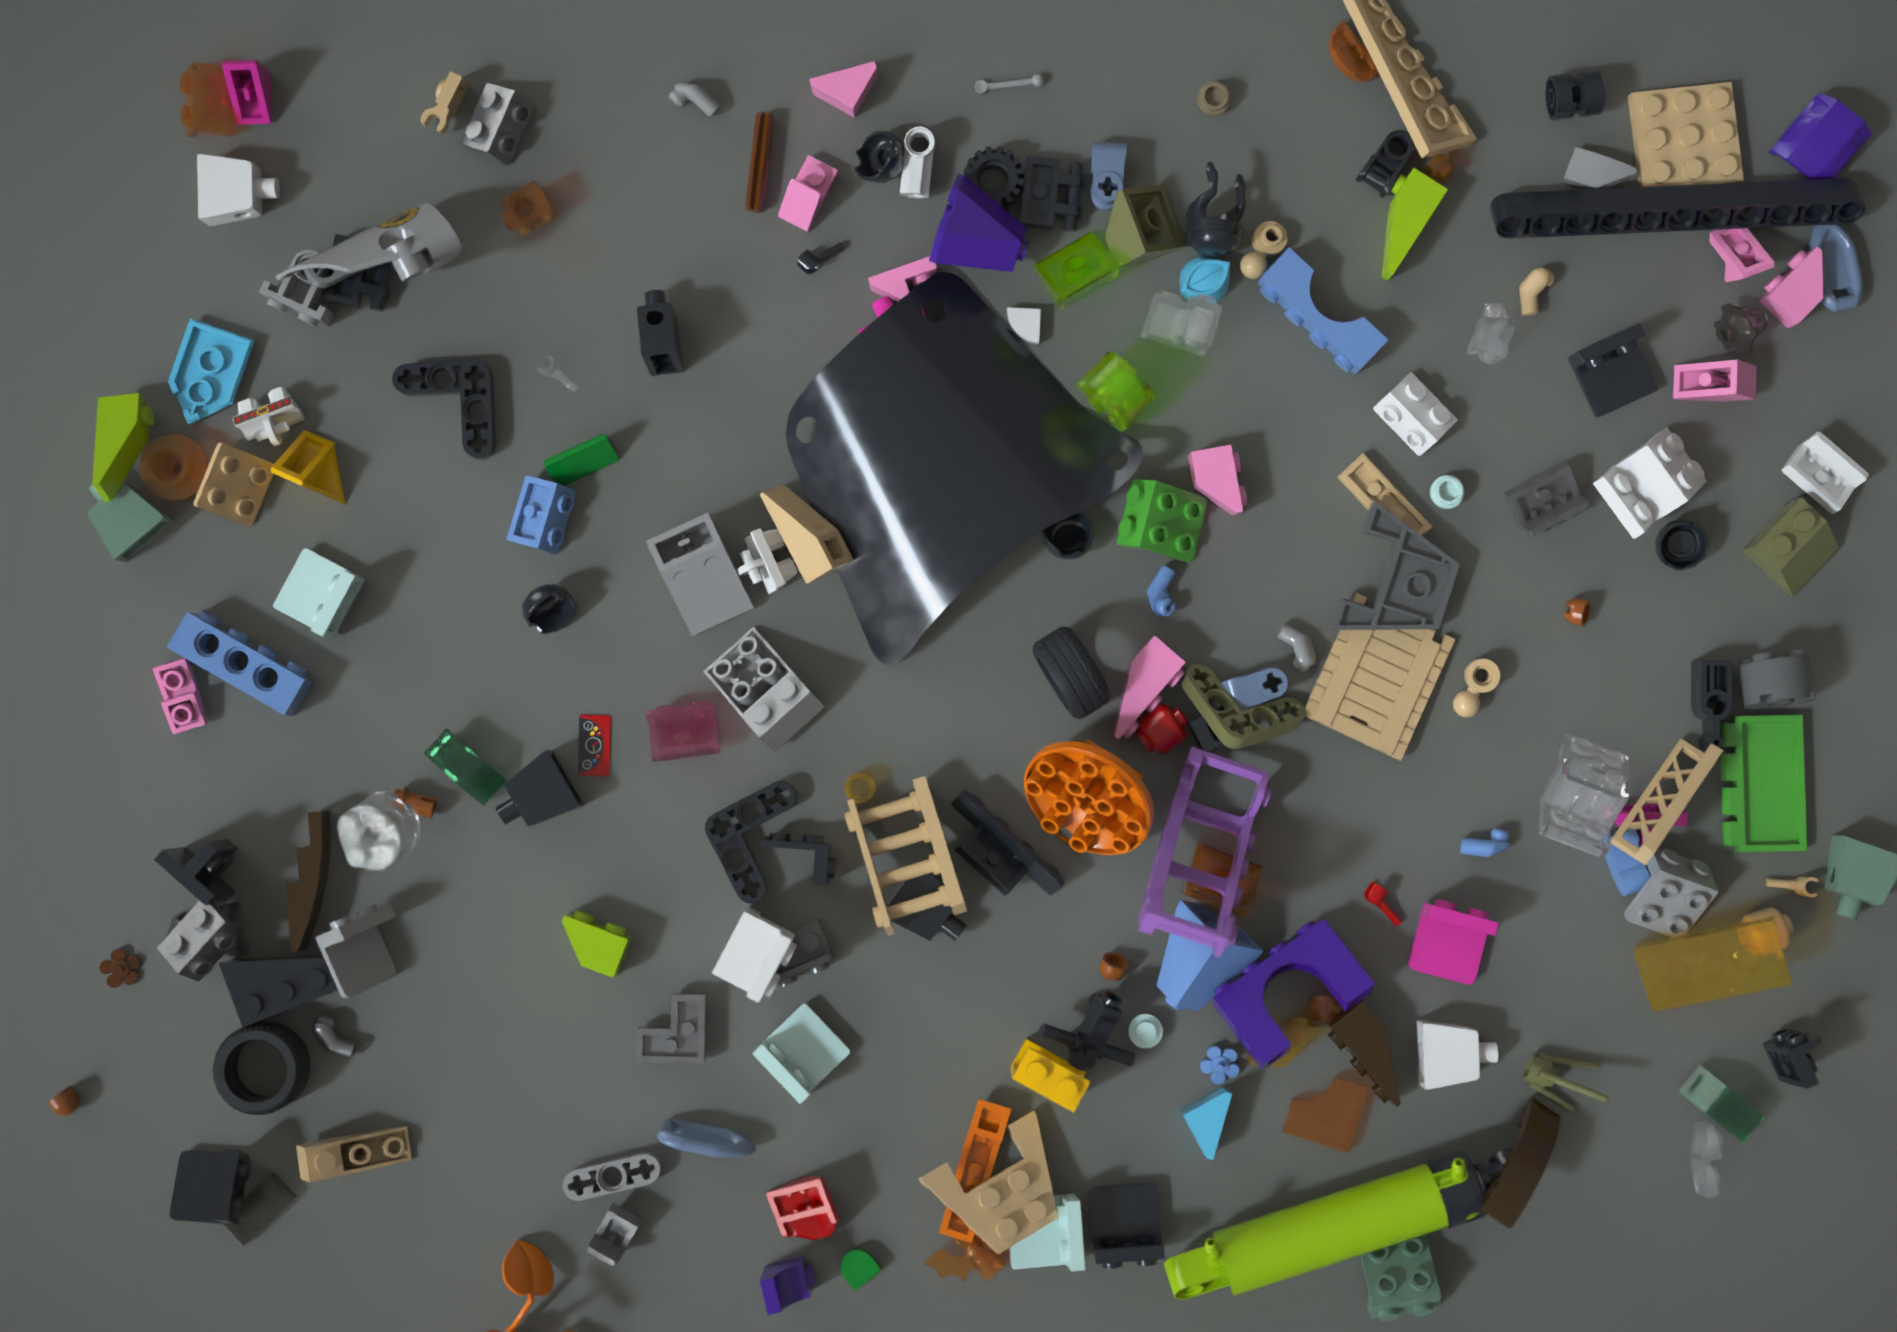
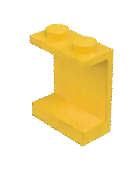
[1010,1038,1090,1113]

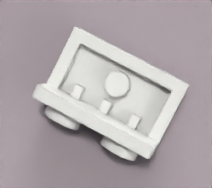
[1373,372,1458,456]
[1781,432,1869,515]

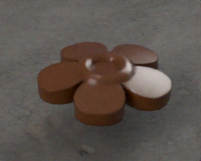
[99,949,141,988]

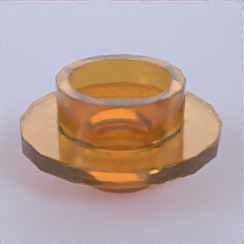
[139,434,208,501]

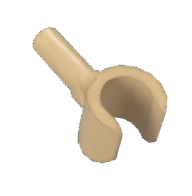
[1766,876,1819,897]

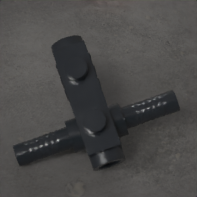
[1039,991,1135,1070]

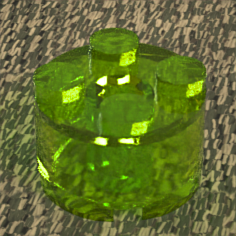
[1076,351,1157,432]

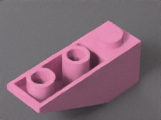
[1112,635,1186,740]

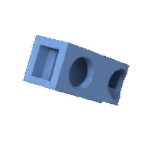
[1597,829,1650,896]

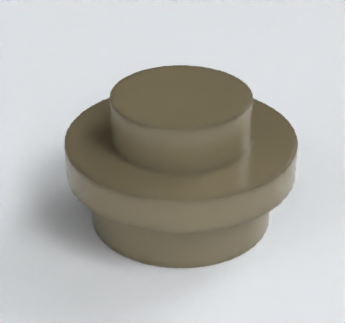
[1197,82,1231,116]

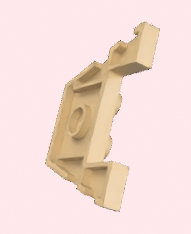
[918,1110,1058,1254]

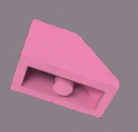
[1673,360,1757,402]

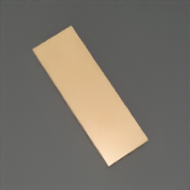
[1337,453,1433,536]

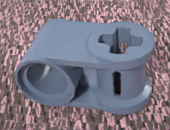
[1090,142,1127,211]
[1221,668,1288,711]

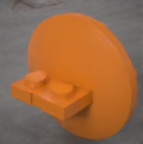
[1024,738,1154,855]

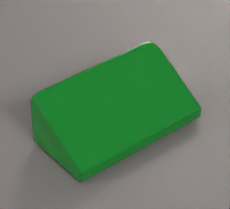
[543,433,619,486]

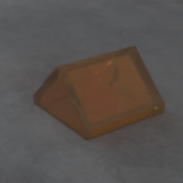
[1180,843,1262,919]

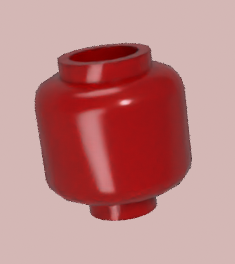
[1136,704,1189,754]

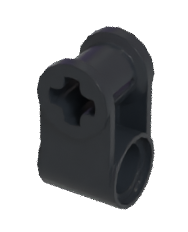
[1355,130,1414,198]

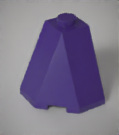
[929,173,1029,272]

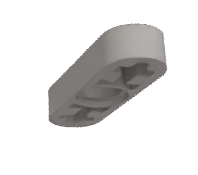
[563,1151,662,1201]

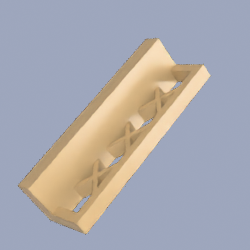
[1610,738,1723,865]

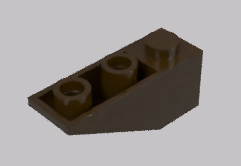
[1326,1000,1401,1107]

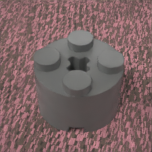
[1739,650,1816,709]

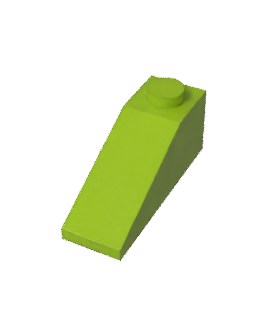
[1382,168,1448,281]
[92,393,154,502]

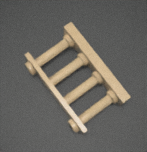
[844,776,967,936]

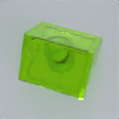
[1033,231,1120,311]

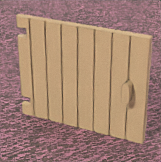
[1305,593,1455,761]

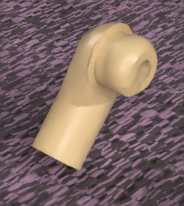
[1519,267,1554,316]

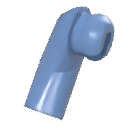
[1147,565,1176,617]
[1460,829,1510,857]

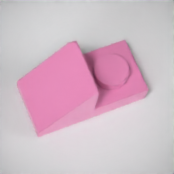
[778,155,839,232]
[1709,228,1775,282]
[868,256,937,303]

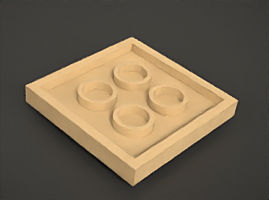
[1628,82,1744,187]

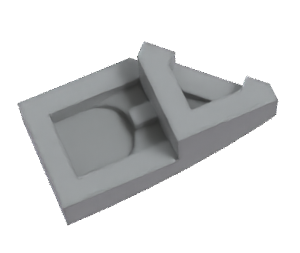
[1564,147,1638,189]

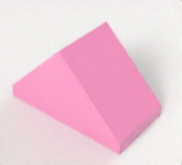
[810,61,878,117]

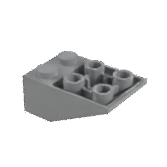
[646,513,754,636]
[703,626,825,752]

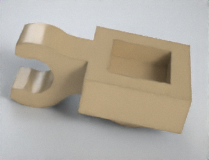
[421,71,469,135]

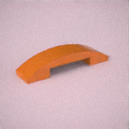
[939,1099,1011,1243]

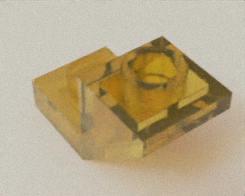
[1246,1016,1321,1067]

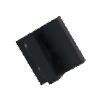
[154,839,237,906]

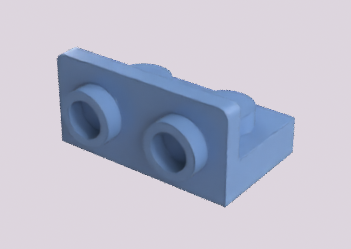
[506,475,576,555]

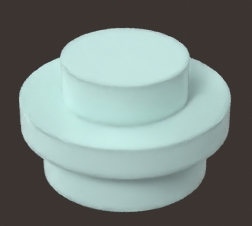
[1430,475,1464,509]
[1128,1014,1163,1048]

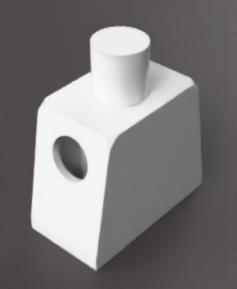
[197,154,280,226]
[1416,1020,1498,1089]

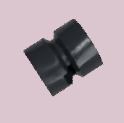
[1545,70,1605,120]

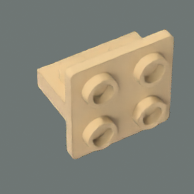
[193,442,274,527]

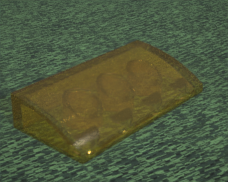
[1633,916,1793,1012]

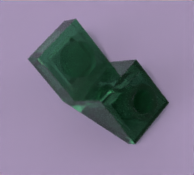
[424,728,507,806]
[1678,1065,1765,1143]

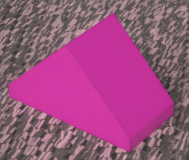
[222,60,272,125]

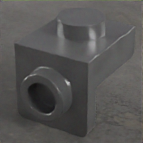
[586,1203,643,1267]

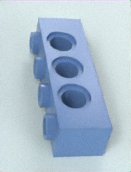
[167,610,314,716]

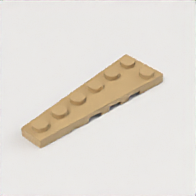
[1343,0,1477,158]

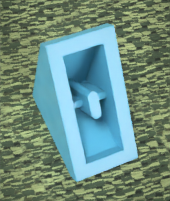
[1180,1087,1232,1160]

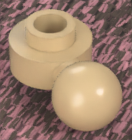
[1240,221,1288,279]
[1453,658,1500,717]

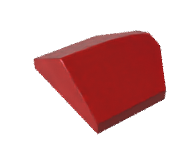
[765,1176,840,1240]

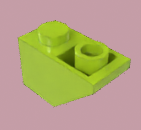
[562,910,632,978]

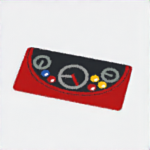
[578,715,611,776]

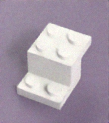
[1593,427,1707,539]
[712,906,797,1003]

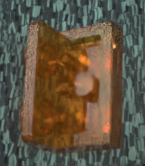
[180,62,235,137]

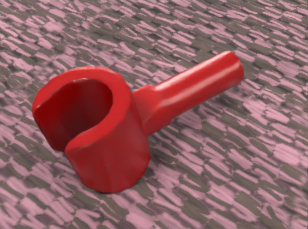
[1364,882,1402,926]

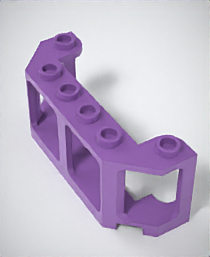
[1138,747,1272,958]

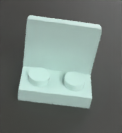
[273,548,365,639]
[753,1003,850,1104]
[1009,1193,1085,1272]

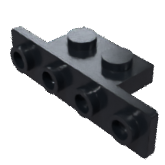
[951,790,1065,896]

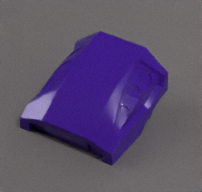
[1769,93,1872,180]

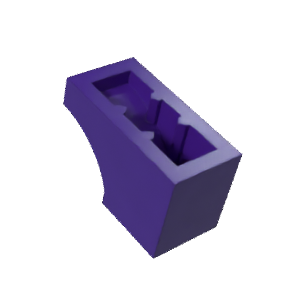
[760,1256,817,1315]

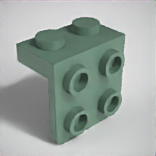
[1360,1235,1441,1321]

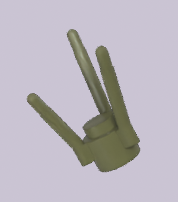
[1523,1052,1609,1112]

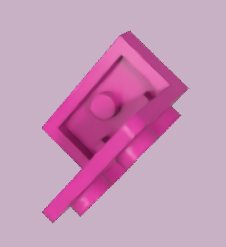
[1408,899,1499,985]

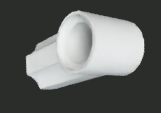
[900,126,935,199]

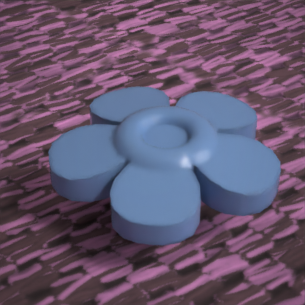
[1200,1045,1239,1084]

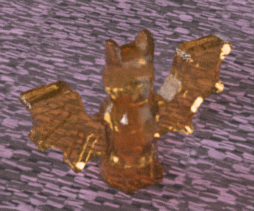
[924,1234,1005,1281]

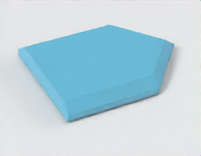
[168,318,255,425]

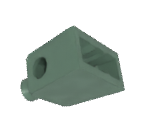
[87,482,175,562]
[1824,835,1897,921]

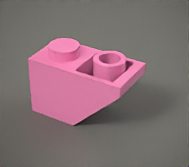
[1759,246,1823,328]
[1188,445,1247,516]

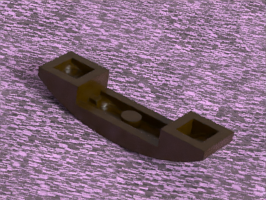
[1480,1097,1560,1229]

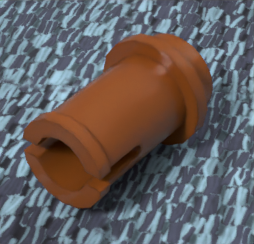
[391,787,437,819]

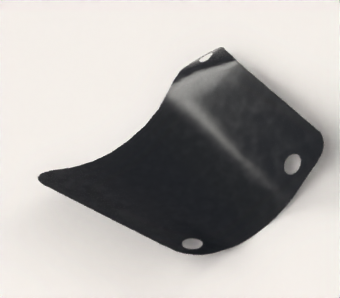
[786,272,1143,665]

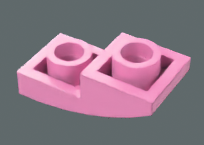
[152,657,207,735]

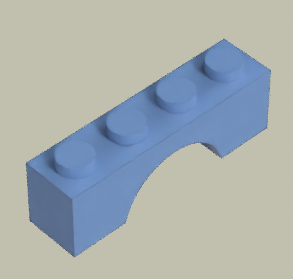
[1257,247,1388,374]

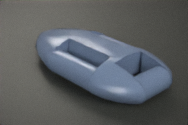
[1809,224,1864,312]
[657,1119,756,1158]

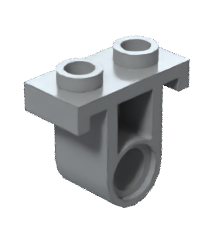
[259,250,335,327]

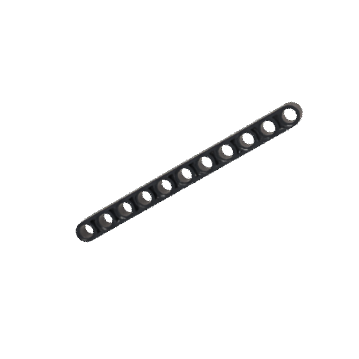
[1490,178,1866,239]

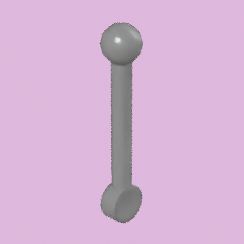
[975,74,1045,95]

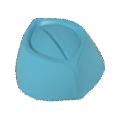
[1179,256,1231,306]

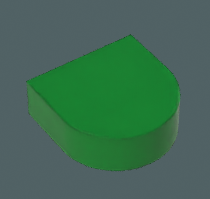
[840,1248,882,1291]

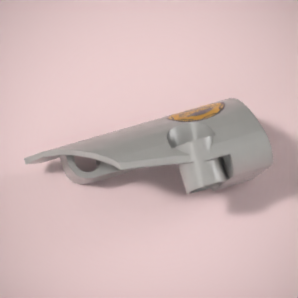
[275,202,462,288]

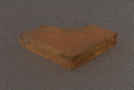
[1282,1076,1369,1154]

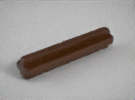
[745,112,774,213]

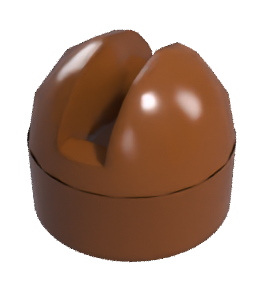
[1563,598,1591,627]
[1099,952,1129,982]
[47,1086,79,1116]

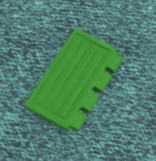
[1720,715,1807,852]

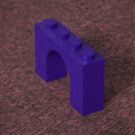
[1213,918,1375,1071]

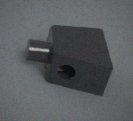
[637,290,684,376]
[496,750,584,826]
[887,872,967,941]

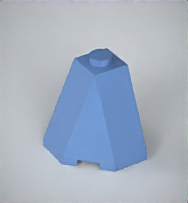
[1157,900,1263,1011]

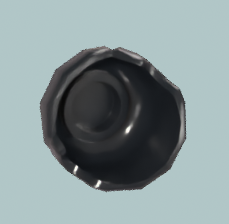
[854,131,904,183]
[1042,512,1094,560]
[1655,519,1709,571]
[522,584,577,634]

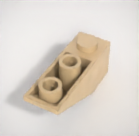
[760,485,854,584]
[296,1126,412,1182]

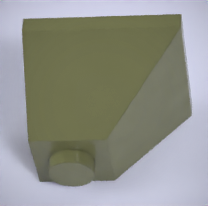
[1105,184,1186,269]

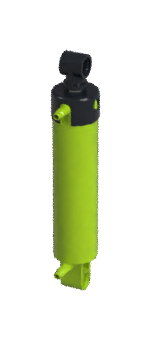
[1164,1147,1512,1300]

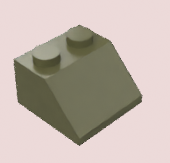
[1742,498,1839,597]

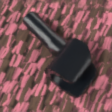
[797,243,844,274]

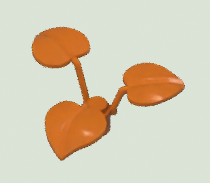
[485,1240,576,1332]

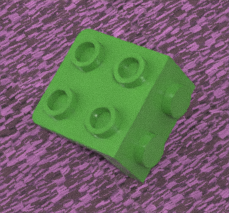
[1116,479,1207,562]

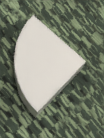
[1007,307,1041,345]

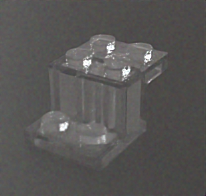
[1539,733,1629,859]

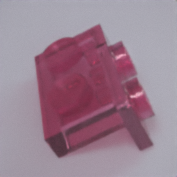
[646,701,721,762]

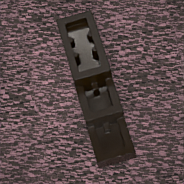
[286,811,331,952]

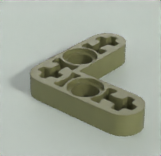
[1182,664,1306,749]

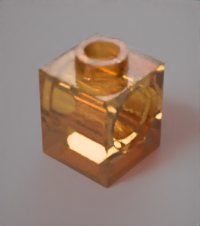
[500,180,557,236]

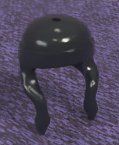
[1185,162,1246,258]

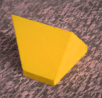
[271,430,346,505]

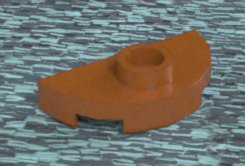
[1328,20,1380,82]

